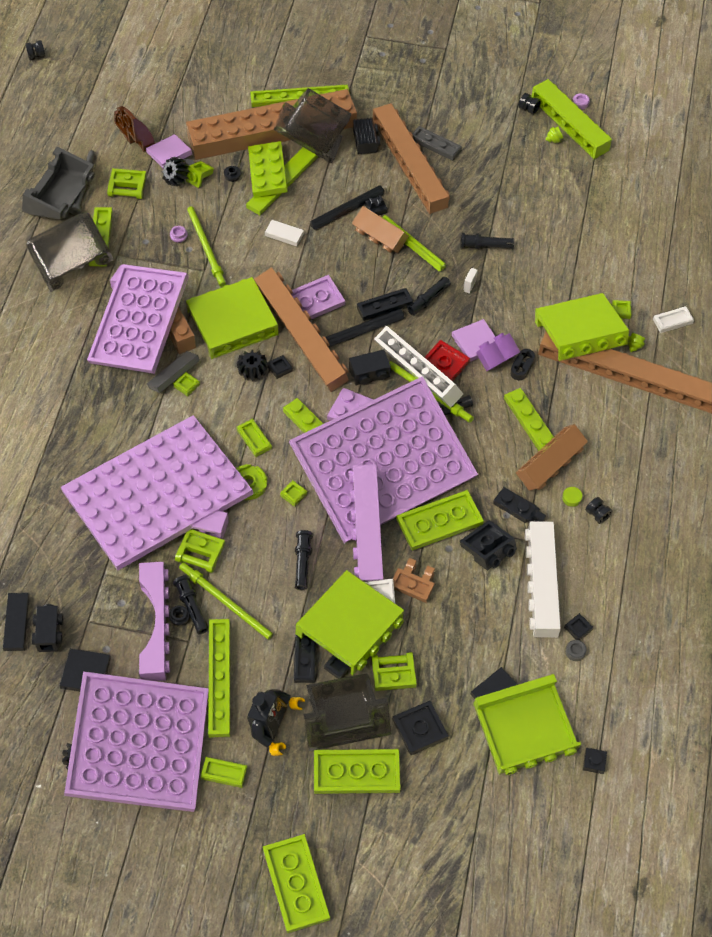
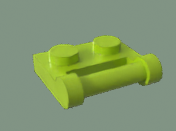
[107,168,147,199]
[175,529,225,573]
[371,652,417,691]

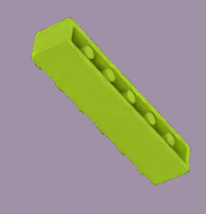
[531,79,612,159]

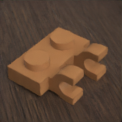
[393,558,435,603]

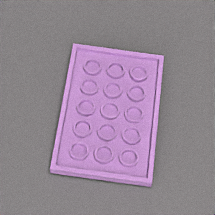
[87,264,189,374]

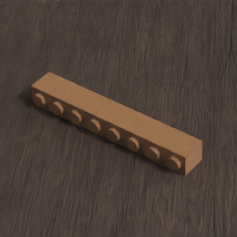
[373,103,450,214]
[254,268,349,392]

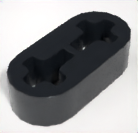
[510,349,535,381]

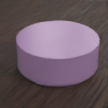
[573,93,590,110]

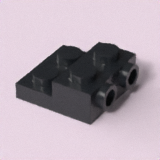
[460,520,517,570]

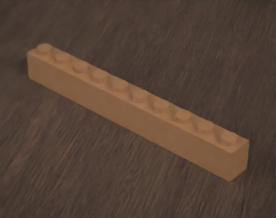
[538,332,712,413]

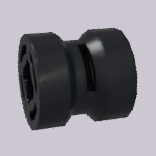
[25,40,45,60]
[518,93,541,115]
[585,497,613,524]

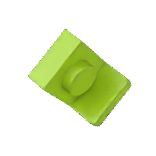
[186,161,214,188]

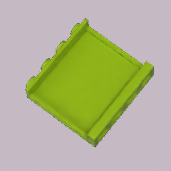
[186,277,278,359]
[535,293,629,361]
[295,570,404,675]
[473,674,581,775]

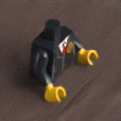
[247,689,305,756]

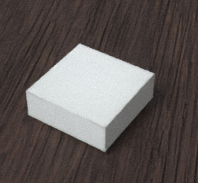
[464,268,477,294]

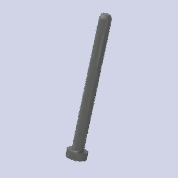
[70,150,95,216]

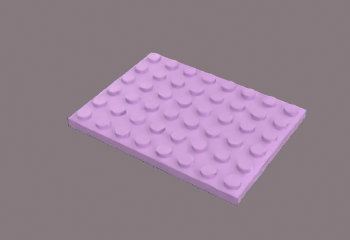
[289,376,478,544]
[61,415,253,570]

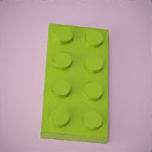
[248,141,288,198]
[396,490,484,551]
[314,749,400,794]
[263,834,330,934]

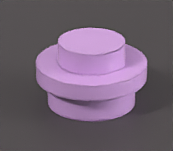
[170,226,188,242]

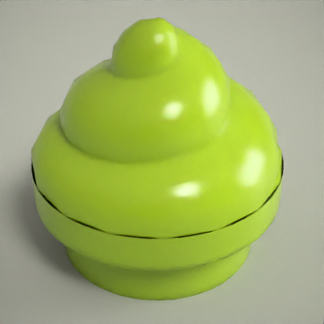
[546,126,563,143]
[628,333,645,352]

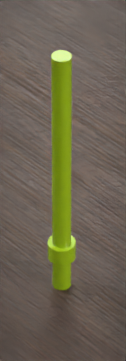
[187,206,226,287]
[389,361,474,423]
[179,562,273,640]

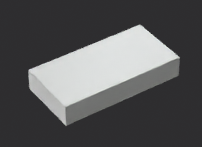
[265,220,304,246]
[653,306,694,333]

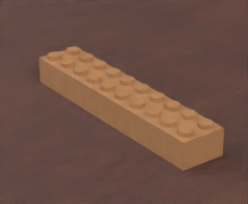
[186,89,357,160]

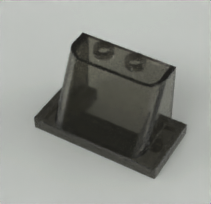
[273,88,351,163]
[303,673,391,751]

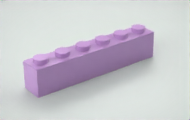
[349,464,383,582]

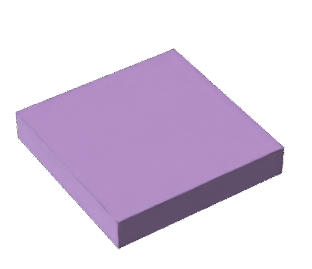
[146,134,192,169]
[452,319,495,361]

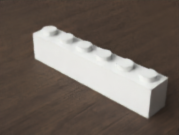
[374,326,463,408]
[525,521,560,638]

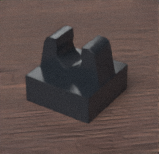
[365,195,388,216]

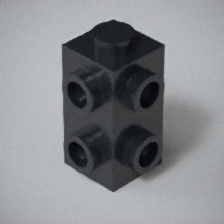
[32,604,64,652]

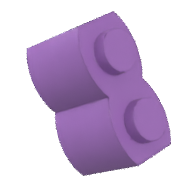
[476,333,520,371]

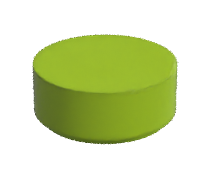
[562,487,582,507]

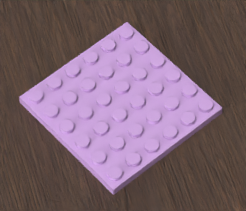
[64,672,208,812]

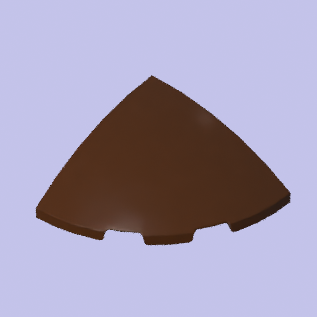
[114,106,155,152]

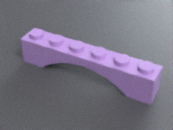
[139,562,170,681]

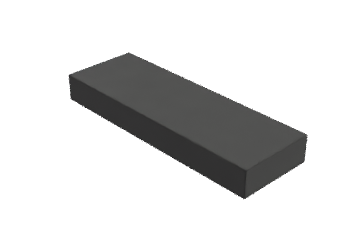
[412,126,462,161]
[147,351,200,393]

